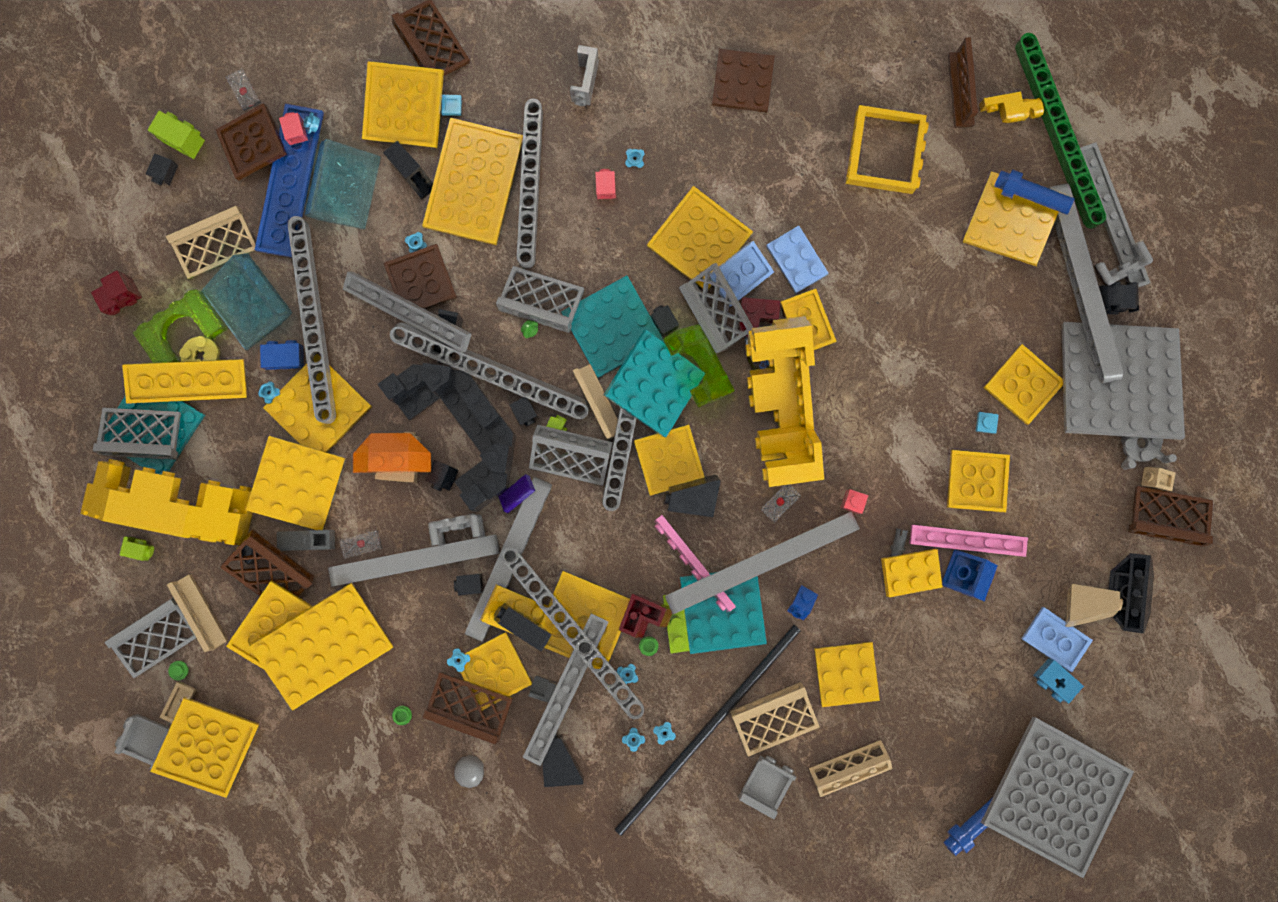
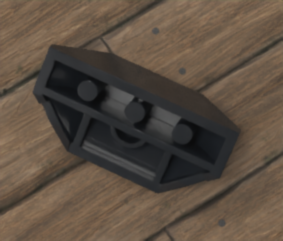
[1109,553,1154,634]

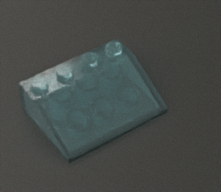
[304,139,381,229]
[201,253,293,351]

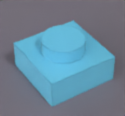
[441,95,462,116]
[976,412,999,434]

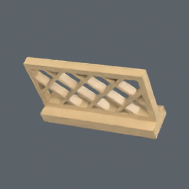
[166,206,256,279]
[730,682,820,757]

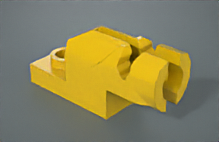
[979,91,1044,123]

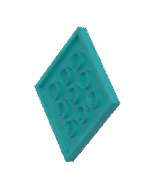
[561,275,664,378]
[604,330,705,438]
[97,397,205,474]
[680,572,767,654]

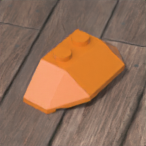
[353,433,431,473]

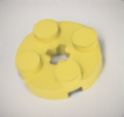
[179,336,221,362]

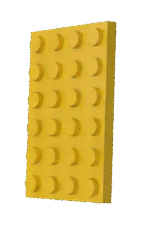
[422,118,523,245]
[249,582,393,711]

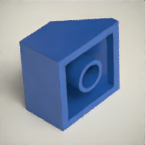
[942,549,998,601]

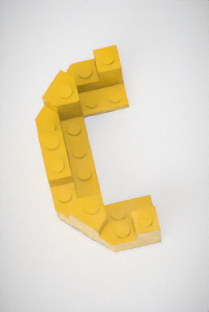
[745,316,824,487]
[80,459,253,545]

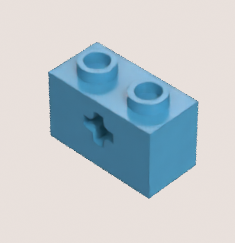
[1033,658,1084,704]

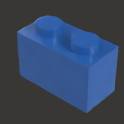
[260,340,304,370]

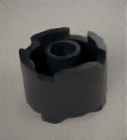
[1099,282,1139,315]

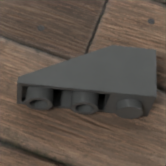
[277,530,335,551]

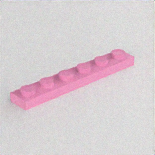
[654,515,736,612]
[909,525,1028,557]

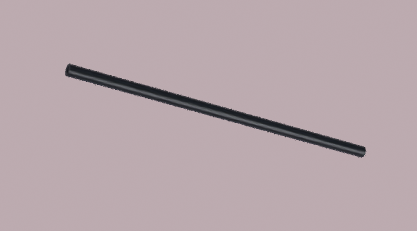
[614,625,801,836]

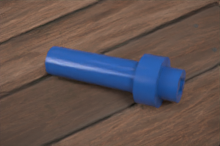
[994,169,1075,215]
[943,797,993,856]

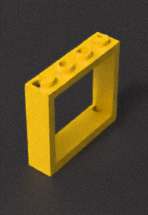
[845,105,929,194]

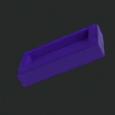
[498,474,535,513]

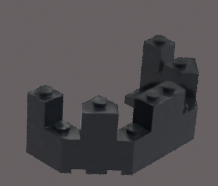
[377,363,516,512]

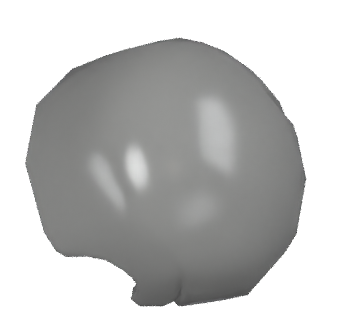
[454,755,484,788]

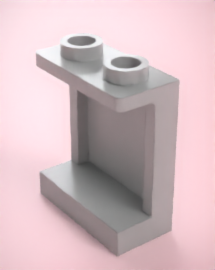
[570,45,599,106]
[114,714,169,769]
[738,755,796,819]

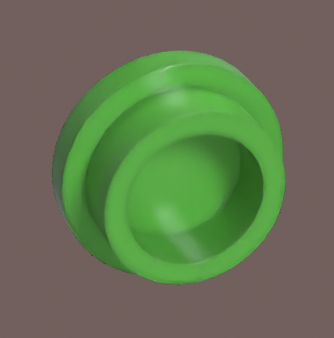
[521,320,538,338]
[639,636,658,656]
[168,661,189,681]
[392,705,412,725]

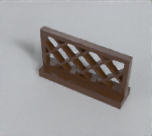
[391,0,470,77]
[948,37,978,128]
[1128,486,1213,547]
[220,529,314,596]
[423,672,513,745]

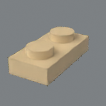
[159,681,197,723]

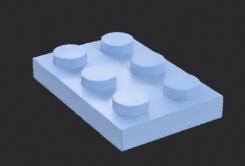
[766,226,829,294]
[709,241,774,307]
[1021,607,1093,672]

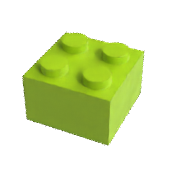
[148,111,205,159]

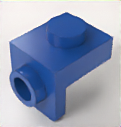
[787,585,818,620]

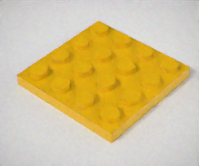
[362,61,444,148]
[963,171,1065,267]
[647,186,753,290]
[263,354,372,452]
[246,436,345,530]
[541,571,630,669]
[226,580,312,669]
[150,697,259,798]

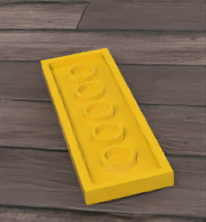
[122,359,247,403]

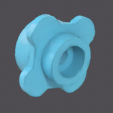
[304,112,320,134]
[625,149,645,168]
[405,232,427,253]
[258,382,280,404]
[447,649,470,672]
[617,664,638,684]
[653,722,676,745]
[622,728,645,752]

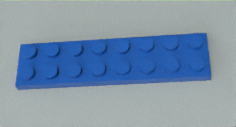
[255,104,324,258]

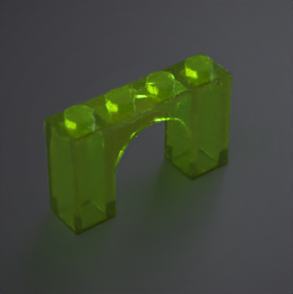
[133,289,227,363]
[663,324,735,408]

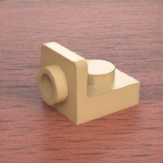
[1141,467,1175,491]

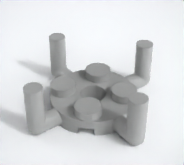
[1094,241,1153,285]
[1121,436,1177,470]
[428,513,486,546]

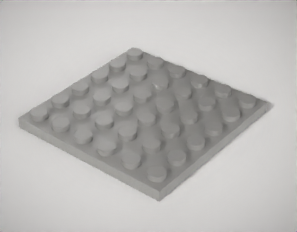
[1062,322,1185,440]
[981,717,1134,878]

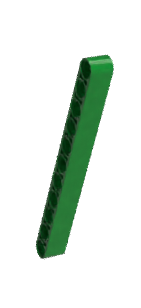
[1015,33,1106,229]

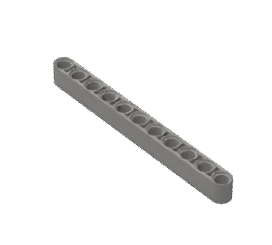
[1048,184,1123,384]
[288,216,336,424]
[390,322,589,419]
[665,512,860,614]
[501,547,644,719]

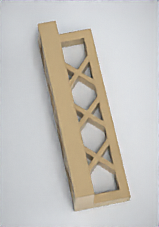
[573,364,624,441]
[167,574,229,652]
[809,740,892,797]

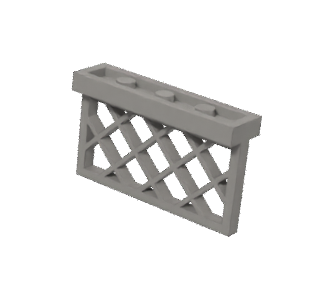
[679,263,753,354]
[496,266,584,333]
[93,408,181,460]
[529,425,613,486]
[105,597,196,678]

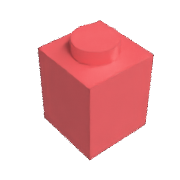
[279,112,308,145]
[595,169,616,199]
[841,489,868,514]

